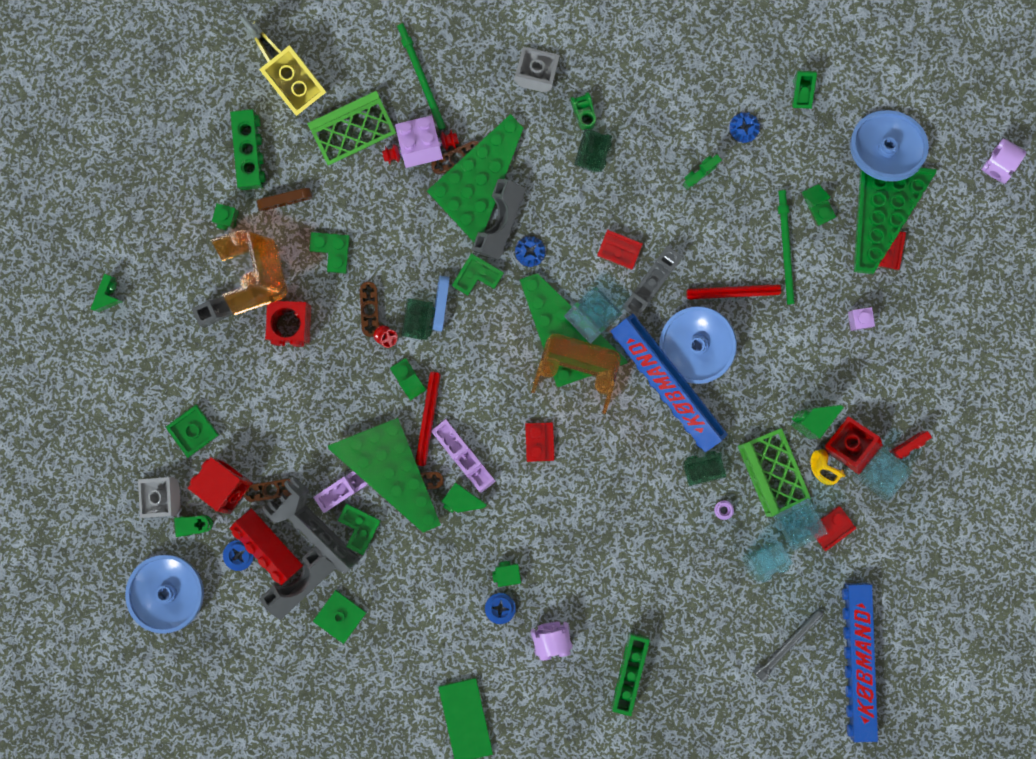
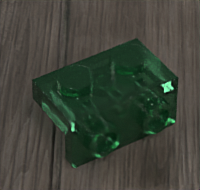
[574,128,612,173]
[401,298,435,340]
[683,451,727,487]

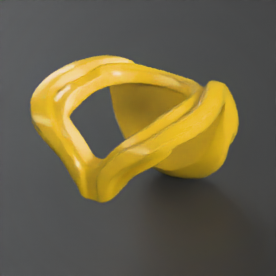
[810,449,846,485]

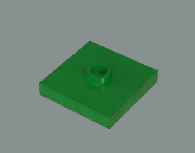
[165,404,220,458]
[312,590,367,644]

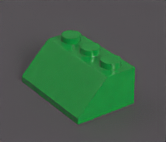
[791,405,844,439]

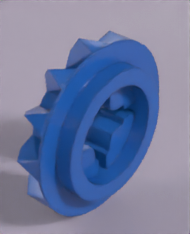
[729,112,760,143]
[515,236,545,267]
[223,540,254,571]
[485,593,516,624]

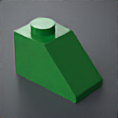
[442,482,487,513]

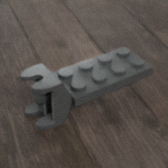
[262,477,360,574]

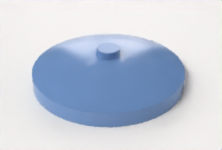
[850,110,929,181]
[659,307,737,384]
[125,555,204,633]

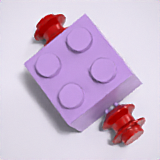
[382,115,459,168]

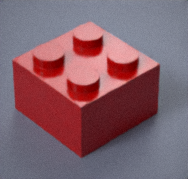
[825,416,882,475]

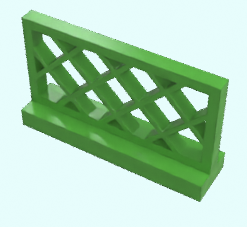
[307,91,396,166]
[738,428,811,517]

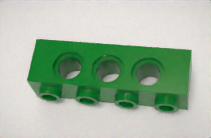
[230,109,266,190]
[611,632,650,716]

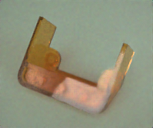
[211,230,288,315]
[531,334,621,414]

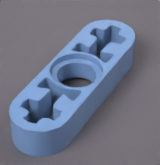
[432,275,449,332]

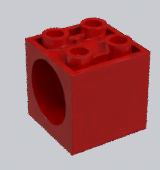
[265,300,311,347]
[187,457,253,514]

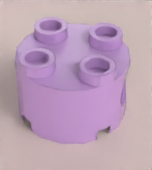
[981,138,1027,184]
[531,622,573,660]

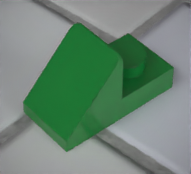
[792,71,817,109]
[801,184,836,226]
[90,274,123,312]
[390,358,426,400]

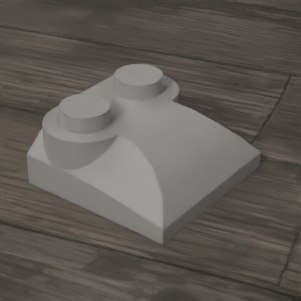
[514,46,560,92]
[138,477,181,518]

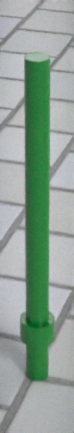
[397,23,446,131]
[778,190,795,305]

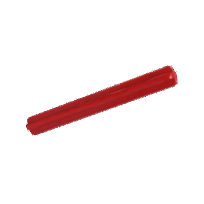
[686,284,781,300]
[415,372,441,466]

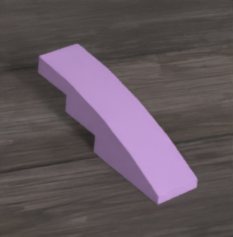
[431,419,496,493]
[313,471,368,513]

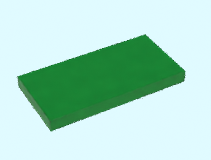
[438,678,493,759]

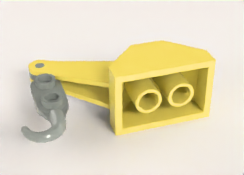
[240,15,326,116]

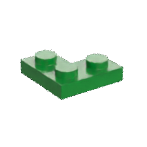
[683,155,722,190]
[309,232,350,274]
[452,253,504,296]
[338,503,381,555]

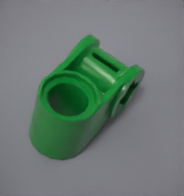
[570,92,596,131]
[174,515,213,537]

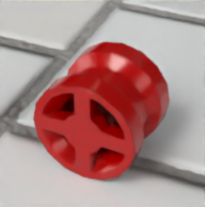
[374,325,398,348]

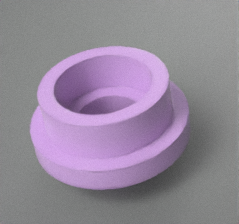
[714,501,734,520]

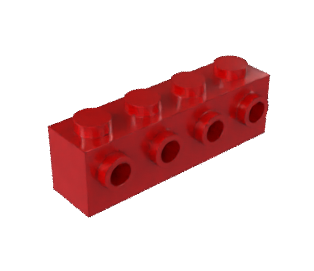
[230,508,303,586]

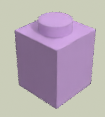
[848,307,875,331]

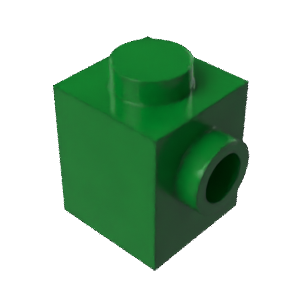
[211,203,239,231]
[492,561,521,587]

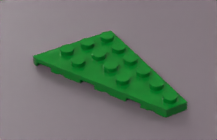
[427,114,523,243]
[854,168,936,274]
[520,273,627,388]
[328,418,441,533]

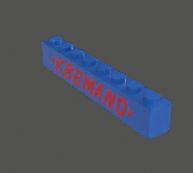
[610,314,728,453]
[842,583,878,742]

